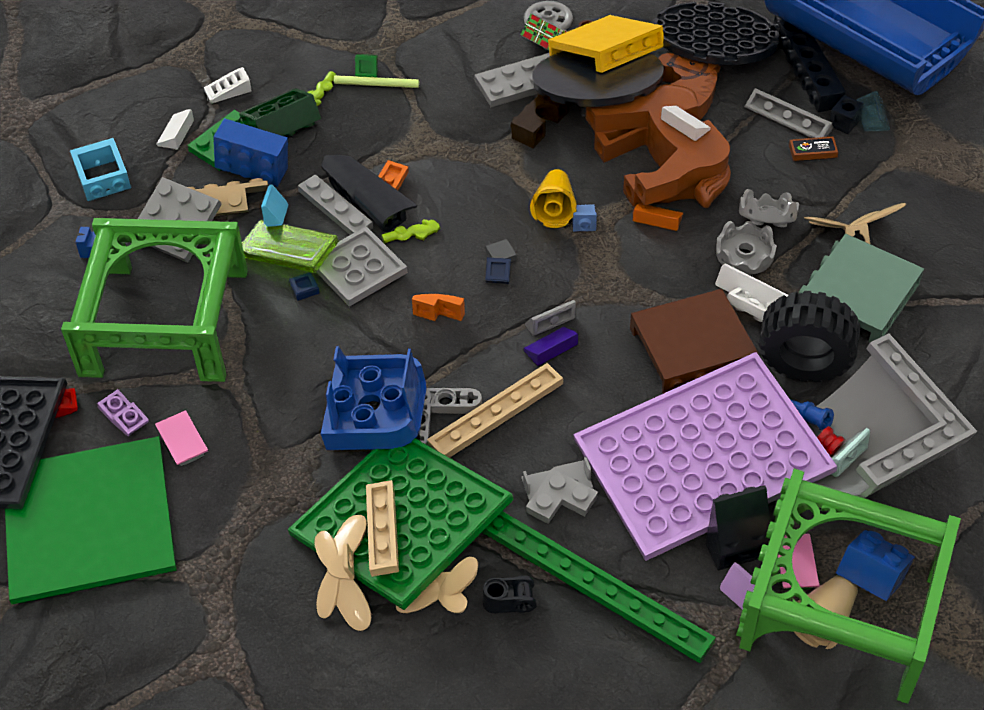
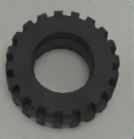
[759,291,860,383]

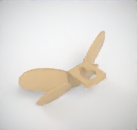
[804,203,906,244]
[315,515,371,631]
[396,557,478,613]

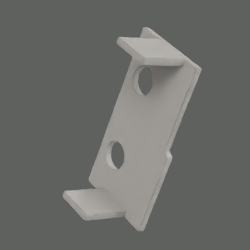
[521,457,593,501]

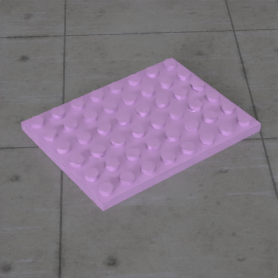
[574,352,837,561]

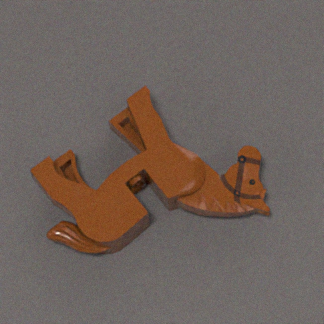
[586,53,731,208]

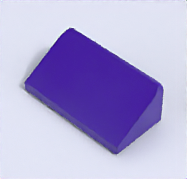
[523,327,578,366]

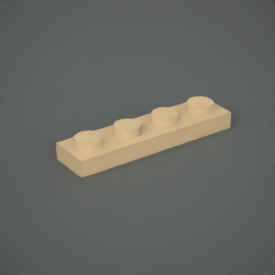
[366,480,399,577]

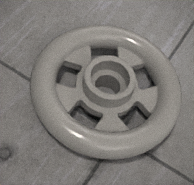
[524,1,573,30]

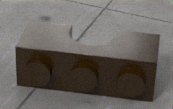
[510,93,570,149]

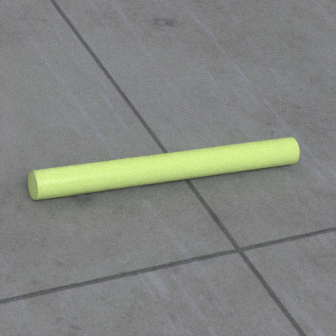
[334,76,419,88]

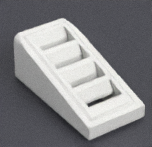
[204,67,251,104]

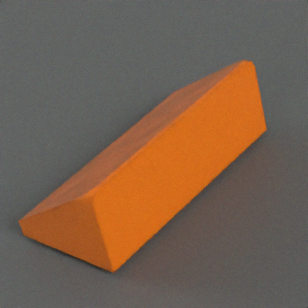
[633,203,683,231]

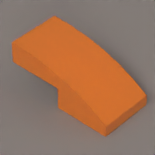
[412,294,465,321]

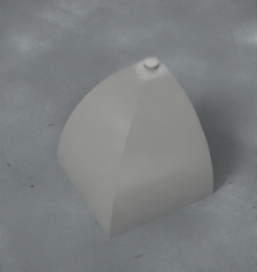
[808,333,977,498]

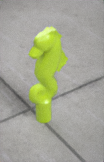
[308,71,336,106]
[381,219,440,244]

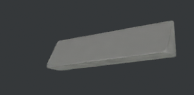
[744,88,833,138]

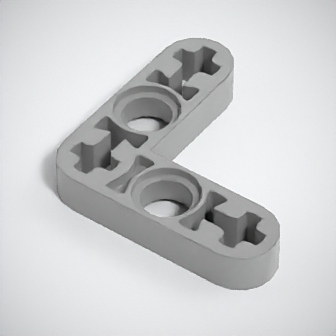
[419,388,482,445]

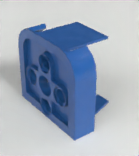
[321,346,427,450]

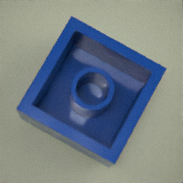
[836,530,915,601]

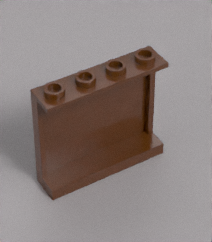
[630,289,758,394]

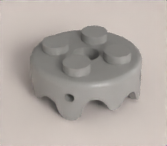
[739,189,799,227]
[716,221,777,275]

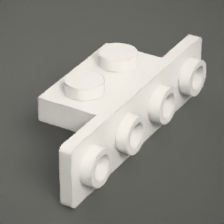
[715,264,788,322]

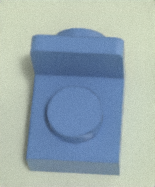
[572,204,597,232]

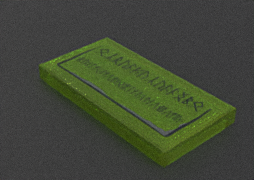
[242,220,339,273]

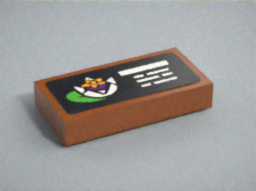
[789,137,838,161]

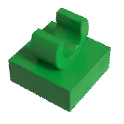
[355,54,378,77]

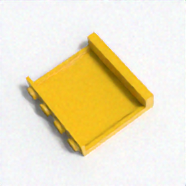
[548,15,664,73]

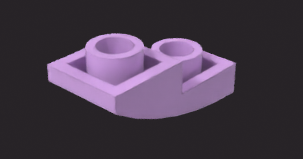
[97,389,149,436]

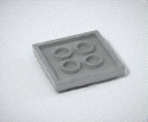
[138,177,222,263]
[309,226,408,307]

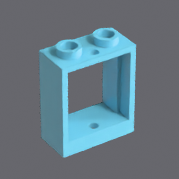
[70,138,131,201]

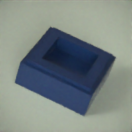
[485,258,511,284]
[288,272,320,301]

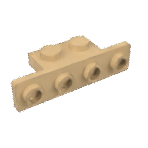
[188,178,269,216]

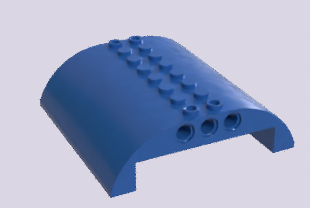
[765,0,984,95]

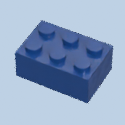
[213,118,288,187]

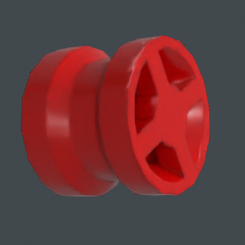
[817,426,846,457]

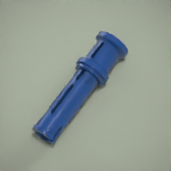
[790,399,834,431]

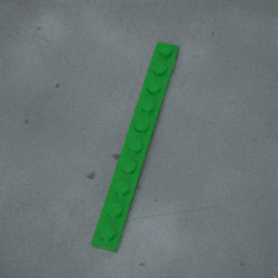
[482,511,715,663]

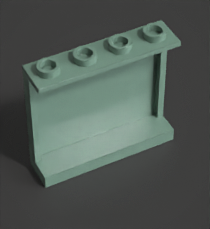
[799,234,924,343]

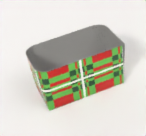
[521,14,568,50]

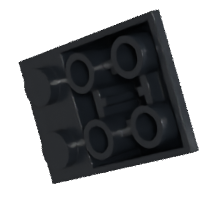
[706,485,770,571]

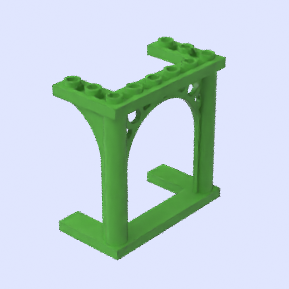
[61,218,248,382]
[736,469,961,704]

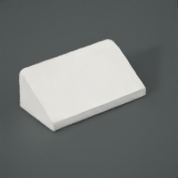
[661,106,711,141]
[157,109,194,150]

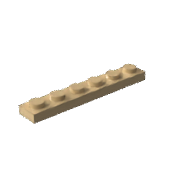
[427,363,563,458]

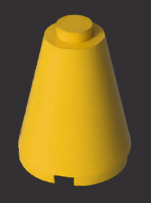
[530,169,577,228]

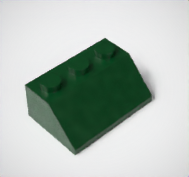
[239,88,321,137]

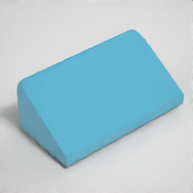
[261,184,288,226]

